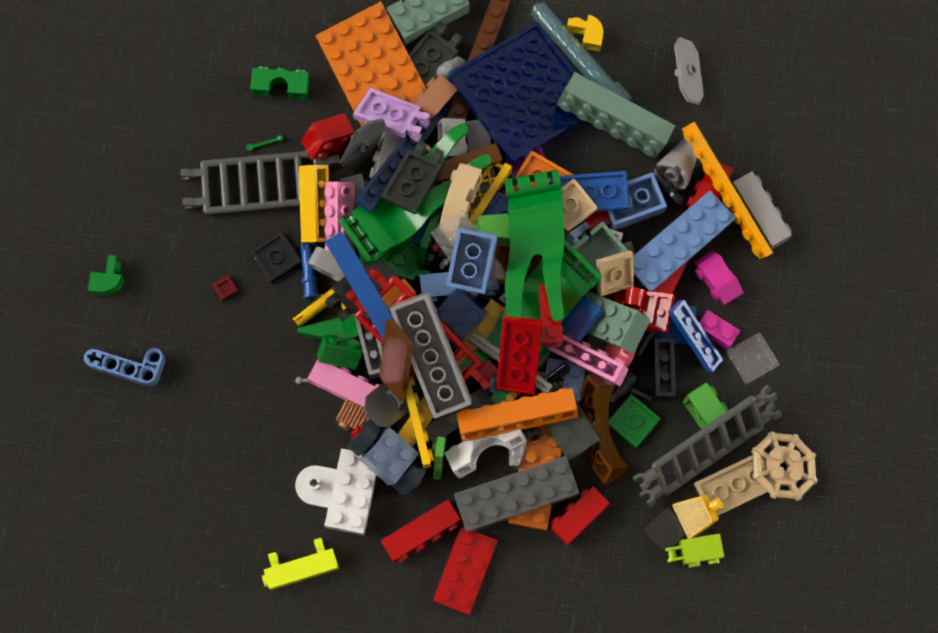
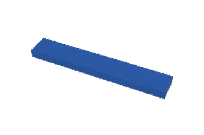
[324,231,394,340]

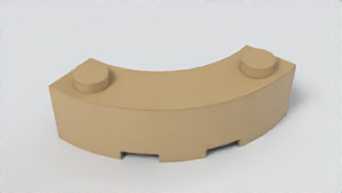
[436,163,482,246]

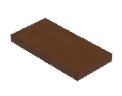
[379,319,414,402]

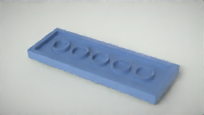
[633,191,736,292]

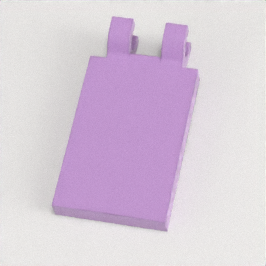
[353,88,430,142]

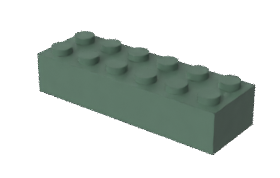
[557,72,675,158]

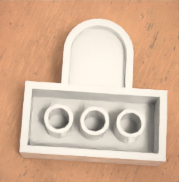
[295,448,377,536]

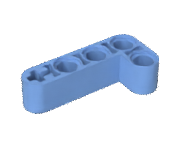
[84,348,166,387]

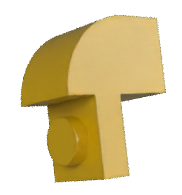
[566,15,603,52]

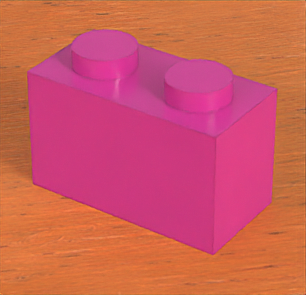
[700,310,740,351]

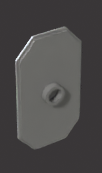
[674,37,704,105]

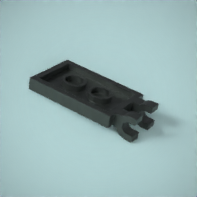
[409,22,463,89]
[381,140,444,215]
[325,251,401,322]
[535,382,602,461]

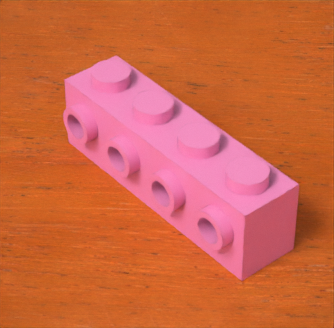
[324,182,355,252]
[548,332,629,386]

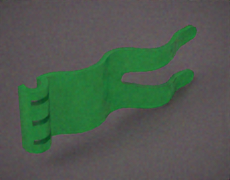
[338,123,491,264]
[504,169,564,322]
[462,239,602,404]

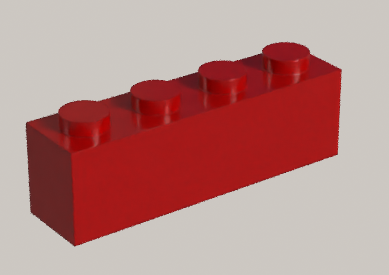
[381,500,461,563]

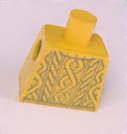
[672,495,724,539]

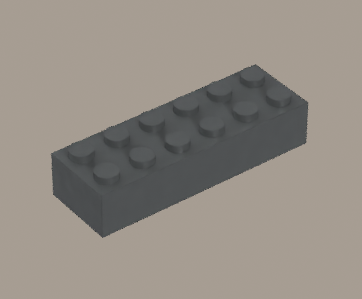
[454,456,579,534]

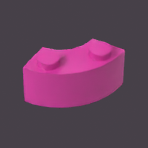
[694,251,743,305]

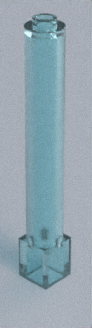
[531,2,632,101]

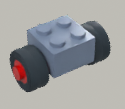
[346,419,426,495]

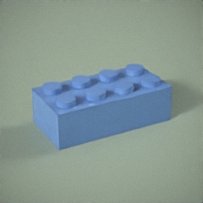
[420,272,499,307]

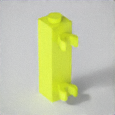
[262,538,339,590]

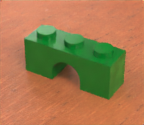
[250,66,310,100]

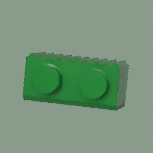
[317,334,363,370]

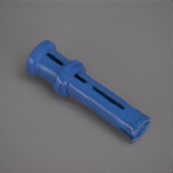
[300,242,320,301]

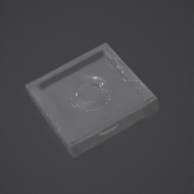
[726,332,780,384]

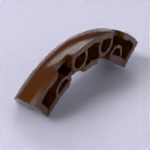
[580,374,629,484]

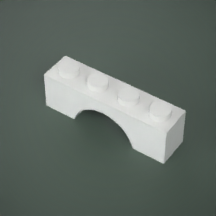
[444,430,527,479]

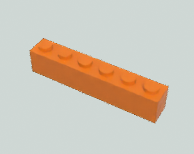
[456,388,578,442]

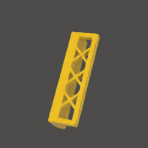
[467,163,512,229]

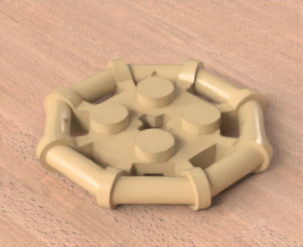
[751,431,818,501]

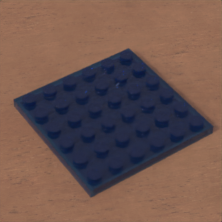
[447,21,583,165]

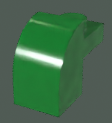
[88,255,124,296]

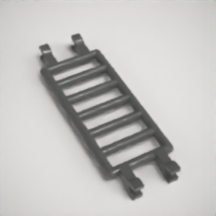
[181,151,340,215]
[633,385,782,508]

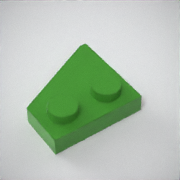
[432,437,446,480]

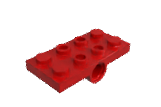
[601,287,675,334]

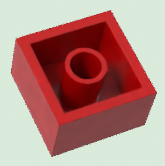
[301,113,355,160]

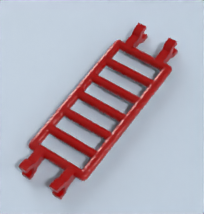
[345,266,491,411]

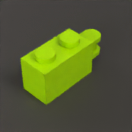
[665,534,724,568]

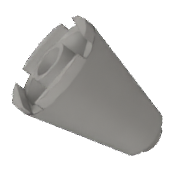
[654,138,697,190]

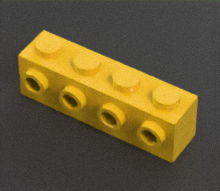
[299,165,329,242]

